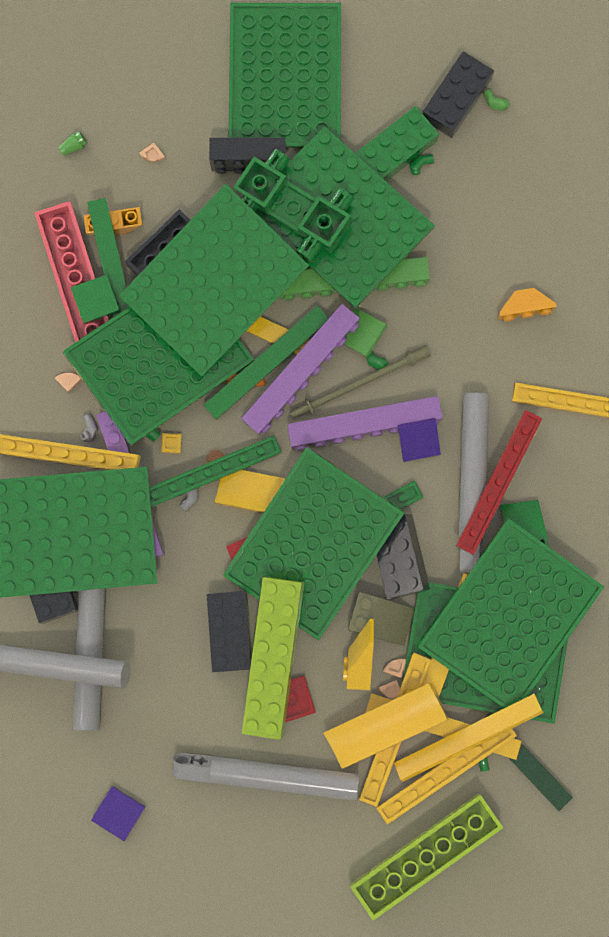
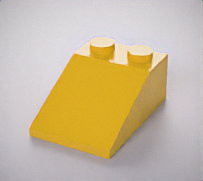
[343,619,374,690]

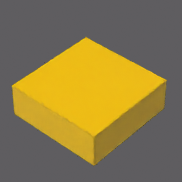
[161,433,182,454]

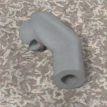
[80,414,97,442]
[180,489,198,512]

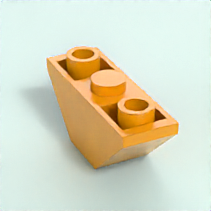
[83,207,143,236]
[498,288,557,322]

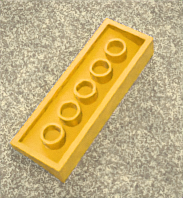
[215,470,286,514]
[323,683,449,769]

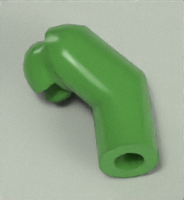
[483,89,509,111]

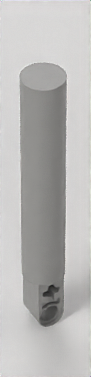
[459,393,489,575]
[73,589,105,730]
[0,645,131,689]
[172,753,359,801]

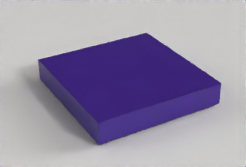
[397,418,441,462]
[91,786,145,841]

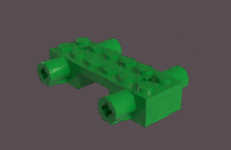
[233,149,354,263]

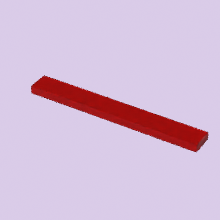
[456,410,542,555]

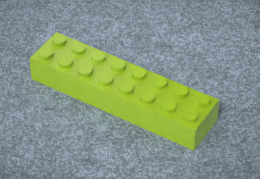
[242,577,305,740]
[350,793,503,921]

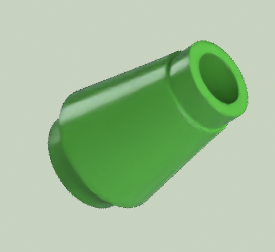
[58,131,87,156]

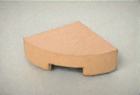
[139,142,166,162]
[55,373,82,392]
[383,659,406,678]
[378,680,400,699]

